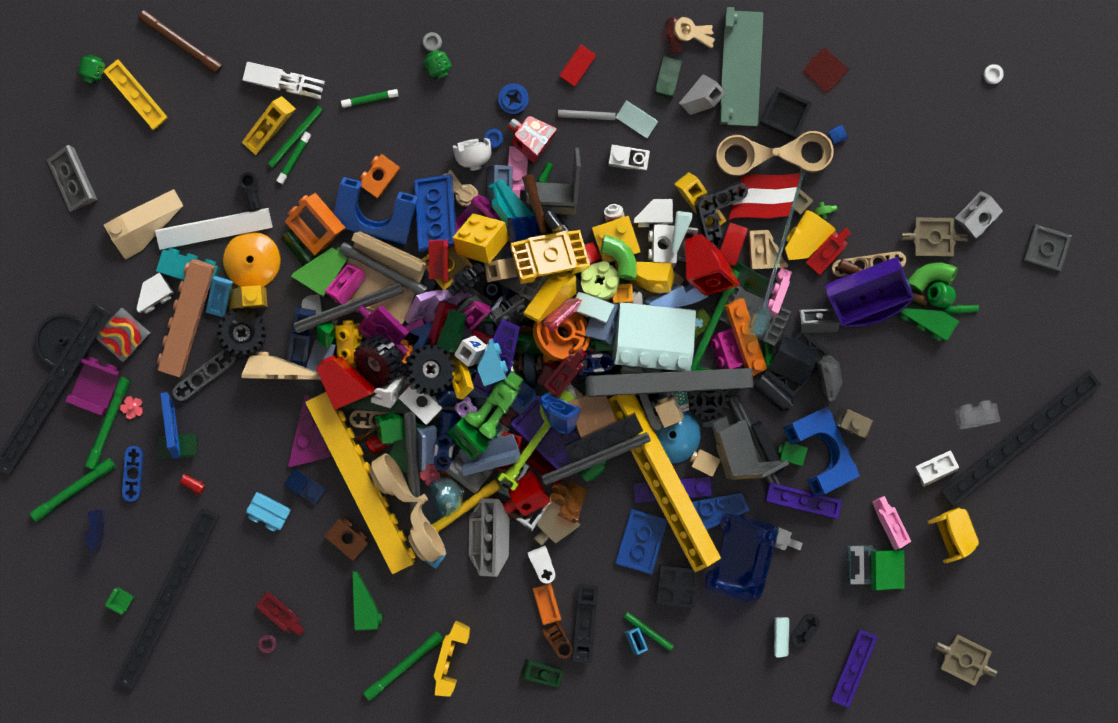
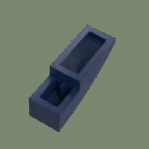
[287,307,316,368]

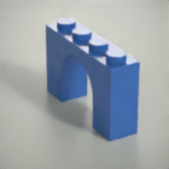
[334,177,418,245]
[783,407,860,497]

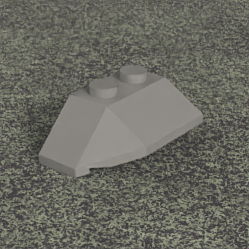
[469,498,510,577]

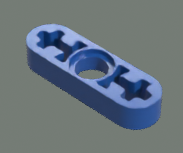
[122,446,144,502]

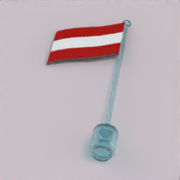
[728,170,807,337]

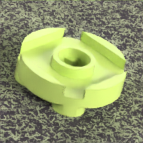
[581,261,620,300]

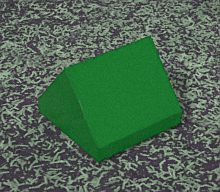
[317,322,335,349]

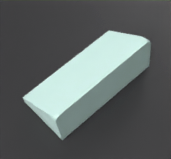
[615,100,658,138]
[774,617,789,657]

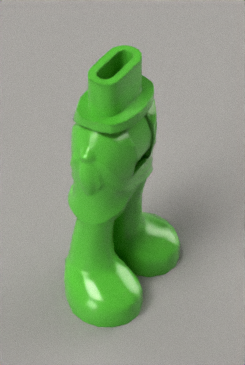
[464,371,523,439]

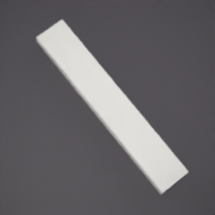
[155,208,273,250]

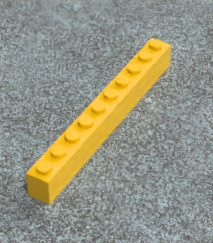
[305,391,416,574]
[608,395,721,572]

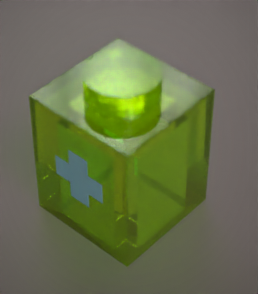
[694,308,711,337]

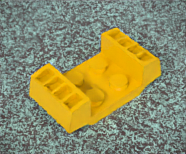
[510,230,591,284]
[434,621,470,696]

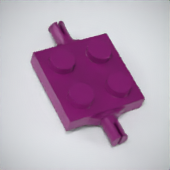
[356,304,409,356]

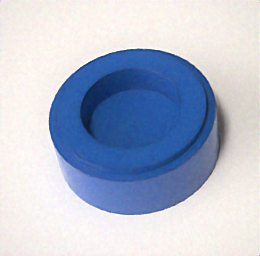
[484,129,503,148]

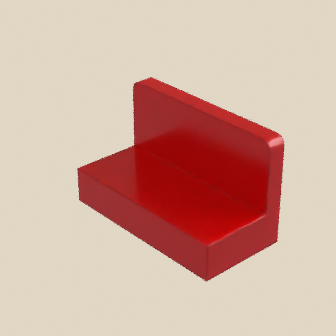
[429,240,449,283]

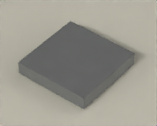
[1023,224,1072,272]

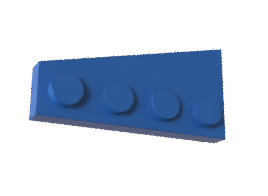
[692,493,749,530]

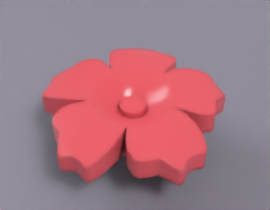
[120,396,143,420]
[419,464,441,486]

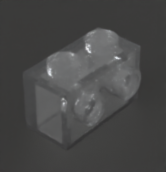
[955,400,1000,429]

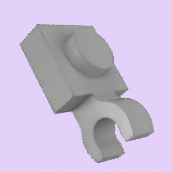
[767,526,803,550]

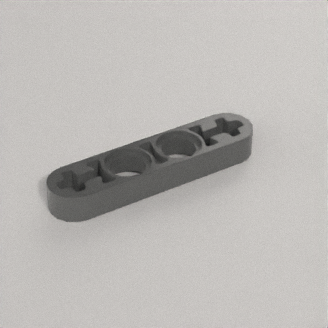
[173,350,237,401]

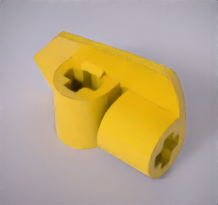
[784,210,836,260]

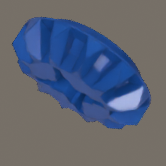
[498,83,529,114]

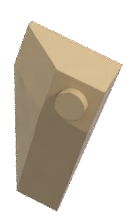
[104,189,183,260]
[242,352,321,380]

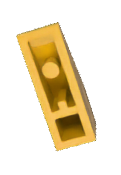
[242,96,296,155]
[674,172,727,232]
[615,262,675,293]
[524,271,576,323]

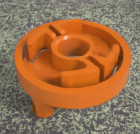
[533,304,590,364]

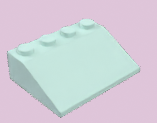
[611,302,696,371]

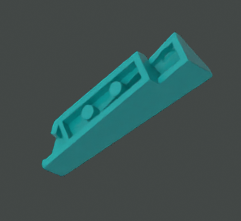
[489,179,551,242]

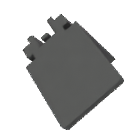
[521,148,581,215]
[703,416,789,480]

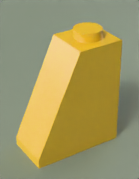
[229,285,268,310]

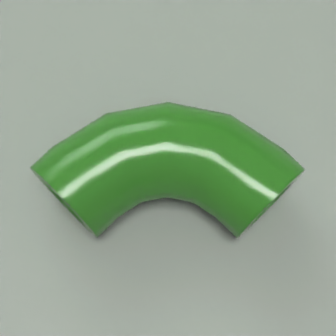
[601,235,637,280]
[908,262,958,293]

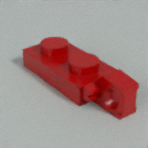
[805,228,851,275]

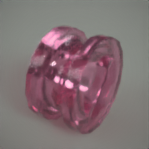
[259,635,277,653]

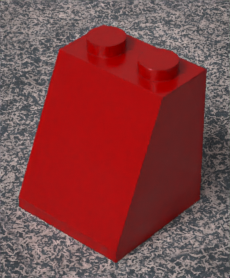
[685,234,739,296]
[316,355,376,410]

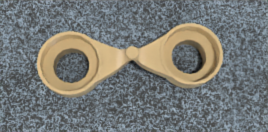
[716,131,834,177]
[370,453,446,563]

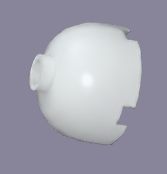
[453,138,491,171]

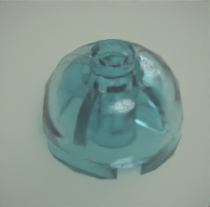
[430,478,465,517]

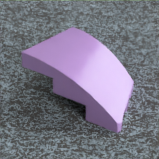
[404,290,472,325]

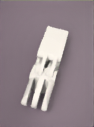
[242,62,325,99]

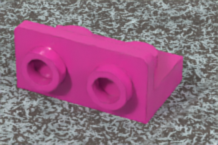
[710,329,744,370]

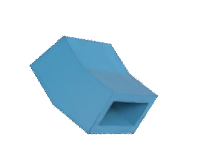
[624,628,648,655]

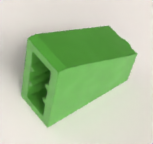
[291,247,348,298]

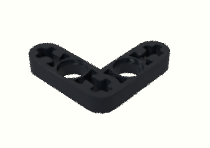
[695,181,748,248]

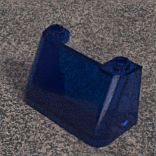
[705,514,779,602]

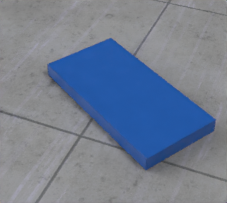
[414,174,456,253]

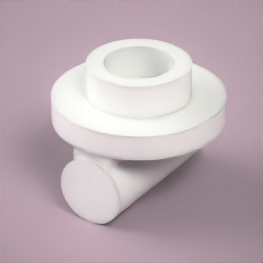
[604,204,625,222]

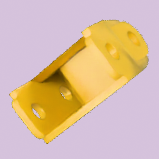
[928,507,979,563]

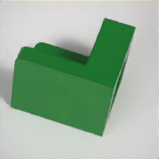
[105,587,135,615]

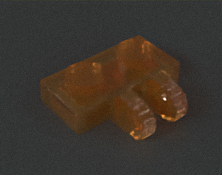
[549,482,587,524]

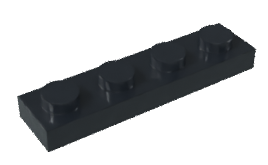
[565,412,643,463]

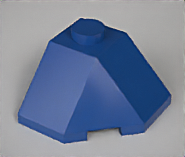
[539,393,581,434]

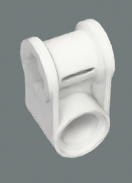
[527,545,555,584]

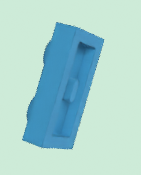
[206,276,233,317]

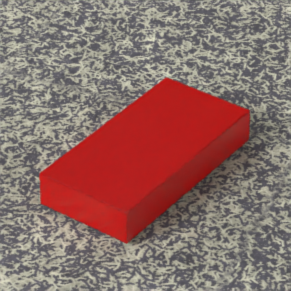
[559,45,597,87]

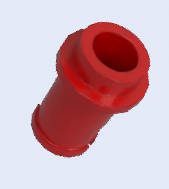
[179,474,206,495]

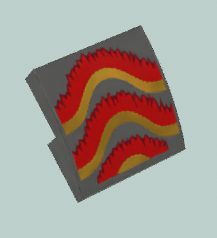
[96,308,150,363]

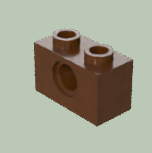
[324,518,369,561]

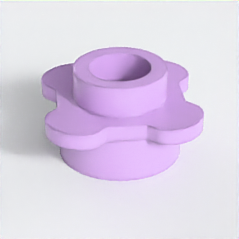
[455,397,477,419]

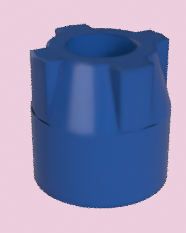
[828,125,848,144]

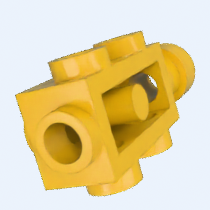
[335,320,363,373]

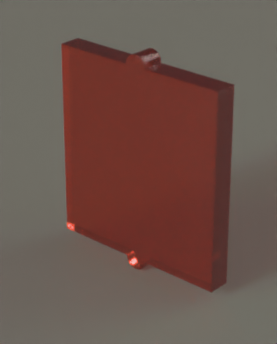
[803,47,849,93]

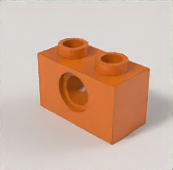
[359,154,401,200]

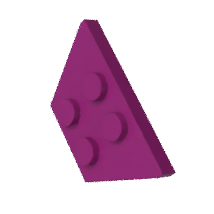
[288,394,331,467]

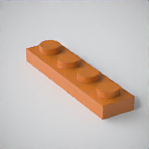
[725,298,767,376]

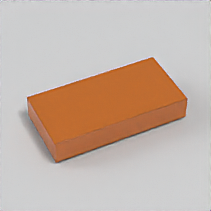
[532,583,561,625]

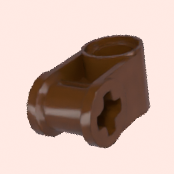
[542,621,573,659]

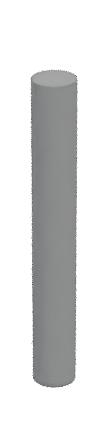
[558,110,616,120]

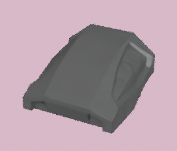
[816,355,843,402]

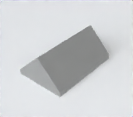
[47,145,97,212]

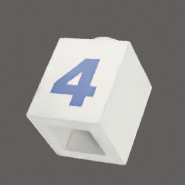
[454,336,486,367]

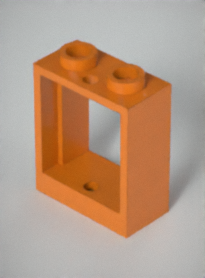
[285,193,346,256]

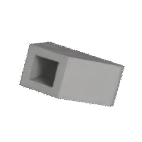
[679,74,726,115]

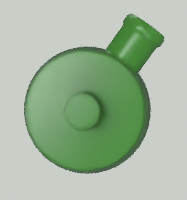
[814,202,837,219]

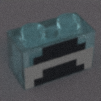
[848,545,876,585]

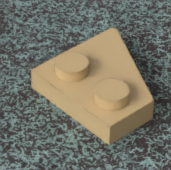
[748,230,788,270]

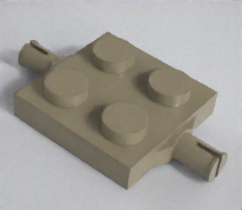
[901,217,968,257]
[935,634,997,686]

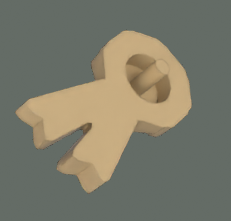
[673,17,715,48]
[443,170,478,208]

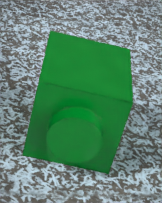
[777,441,808,466]

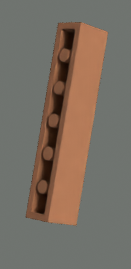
[157,259,216,378]

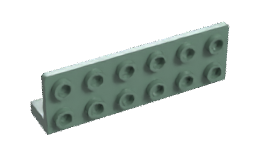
[719,7,764,127]

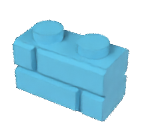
[246,492,292,532]

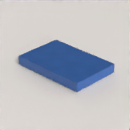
[160,392,181,459]
[615,509,668,575]

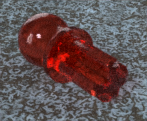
[665,17,682,53]

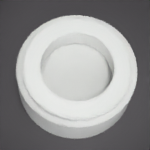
[983,64,1003,84]

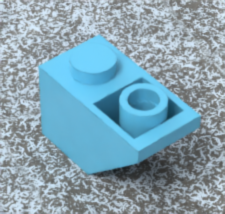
[477,338,508,386]

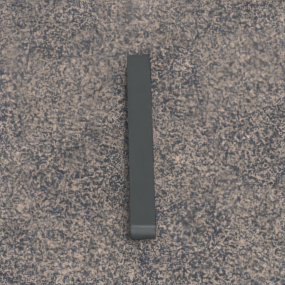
[585,368,754,397]

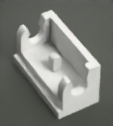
[371,373,407,408]
[916,450,959,487]

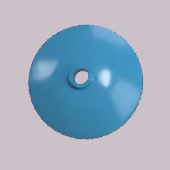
[648,411,701,464]

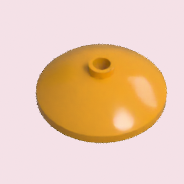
[223,232,281,287]

